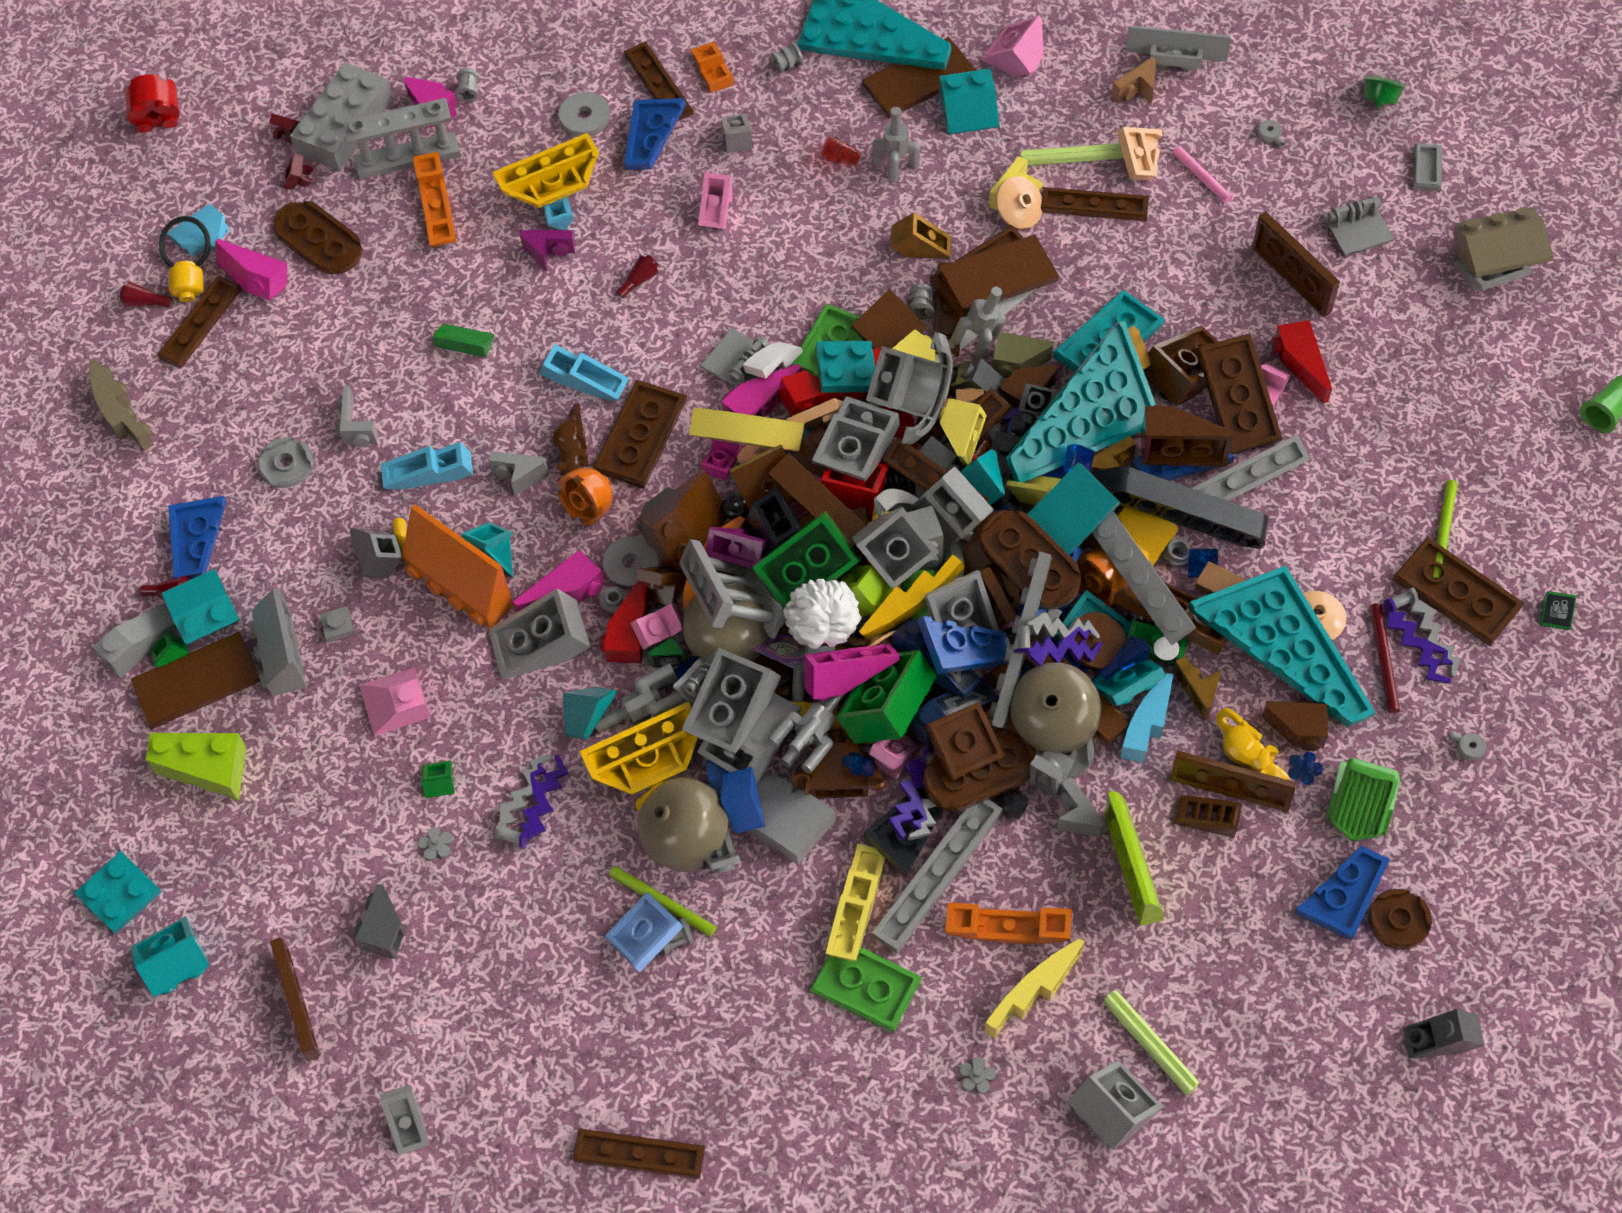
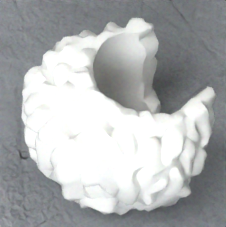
[783,579,862,649]

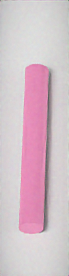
[1173,146,1233,204]

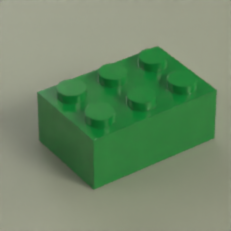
[753,511,861,608]
[837,650,937,744]

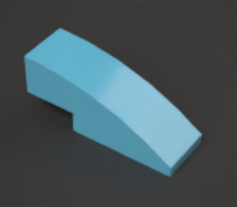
[539,344,629,402]
[381,442,473,490]
[1120,673,1173,763]

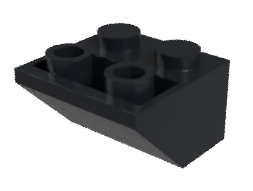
[743,488,803,557]

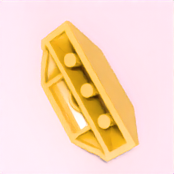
[492,133,599,208]
[579,701,698,795]

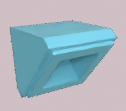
[543,197,574,230]

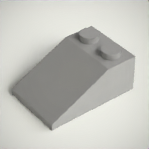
[925,570,999,631]
[488,589,591,679]
[682,648,781,754]

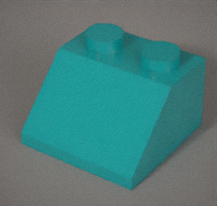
[939,68,1000,135]
[162,569,240,645]
[130,916,210,998]

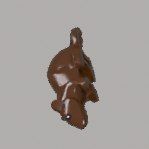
[552,403,589,476]

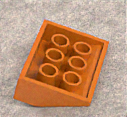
[402,504,514,629]

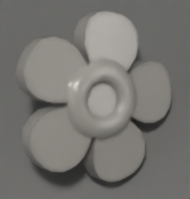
[418,827,453,861]
[960,1057,996,1094]

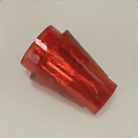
[821,136,862,167]

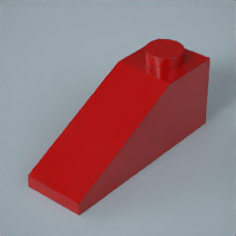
[1271,320,1332,403]
[600,580,649,664]

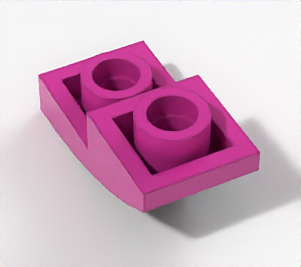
[701,440,745,481]

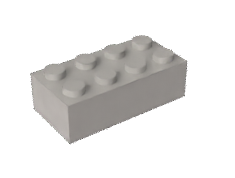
[290,62,393,171]

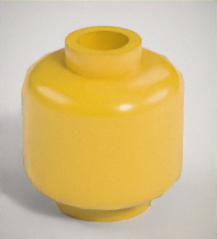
[168,261,204,302]

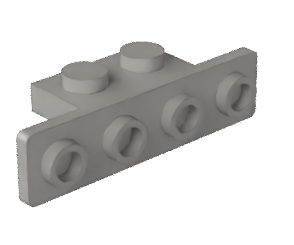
[1125,25,1231,71]

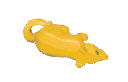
[1216,707,1290,780]

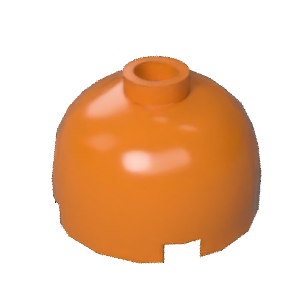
[558,467,613,525]
[1076,549,1127,607]

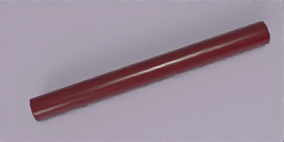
[1370,603,1400,713]

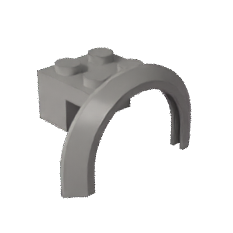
[866,332,953,445]
[874,467,994,581]

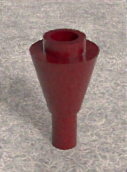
[616,254,659,298]
[120,281,172,307]
[140,576,189,598]

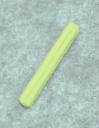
[1021,143,1124,166]
[1104,990,1199,1095]

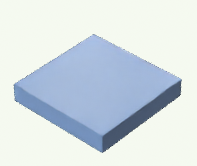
[604,892,684,972]

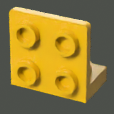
[1118,506,1178,566]

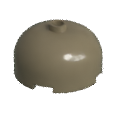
[682,584,769,661]
[1010,662,1101,754]
[637,778,728,872]

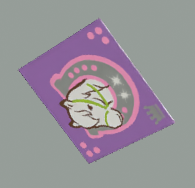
[752,634,805,668]

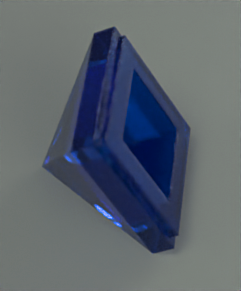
[1188,549,1218,577]

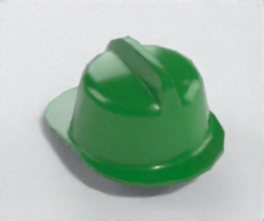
[1364,76,1405,110]

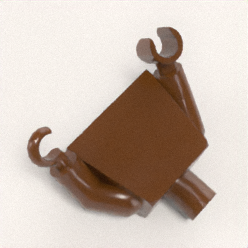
[792,729,887,799]

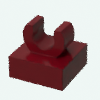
[269,113,300,143]
[283,153,313,190]

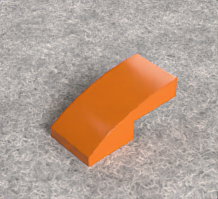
[690,41,735,93]

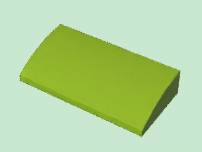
[1104,791,1164,926]

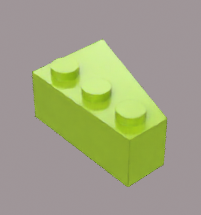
[835,565,893,617]
[146,733,246,801]

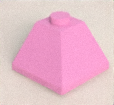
[980,16,1044,77]
[359,667,431,736]

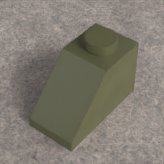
[992,332,1054,378]

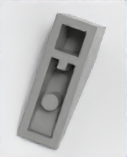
[93,603,177,678]

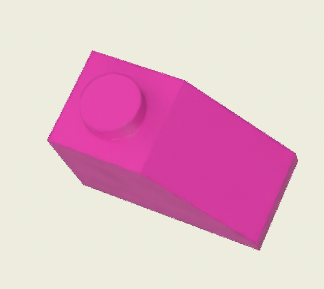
[403,77,458,128]

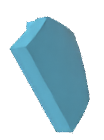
[167,204,229,256]

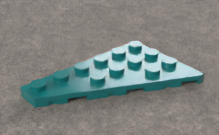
[797,0,951,70]
[1006,320,1156,482]
[1188,565,1376,728]

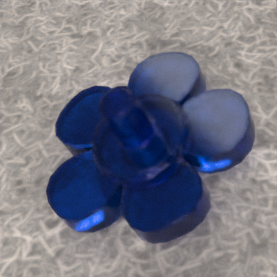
[842,752,875,777]
[1288,752,1323,785]

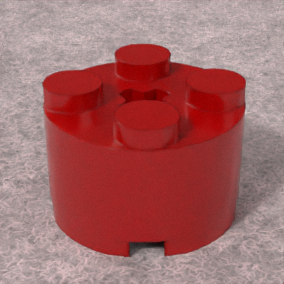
[124,74,180,133]

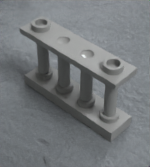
[343,98,461,179]
[679,539,785,639]

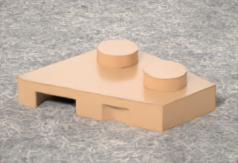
[1117,127,1162,180]
[787,398,844,428]

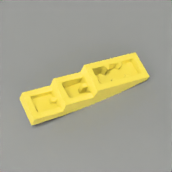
[689,407,804,453]
[825,844,886,962]
[985,938,1085,1038]

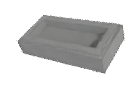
[1413,143,1442,192]

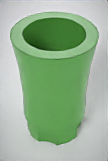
[1580,376,1622,433]

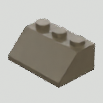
[1453,207,1554,278]

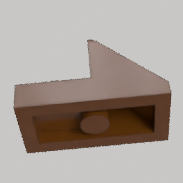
[636,565,687,606]

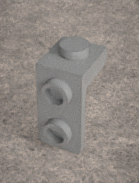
[336,386,378,447]
[705,829,740,874]

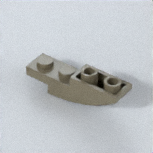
[89,358,154,451]

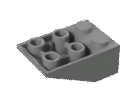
[697,693,802,785]

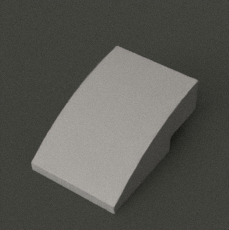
[812,396,900,481]
[748,772,836,865]

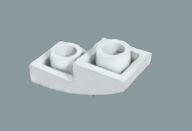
[742,342,803,379]

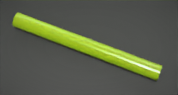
[1433,480,1458,579]
[609,865,717,937]

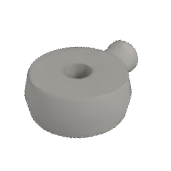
[1257,120,1286,148]
[1449,731,1486,761]

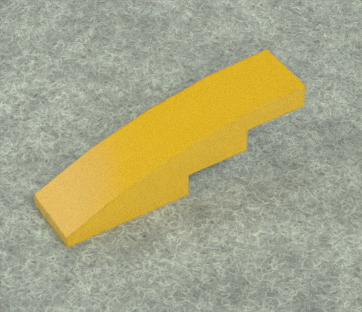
[859,554,965,640]

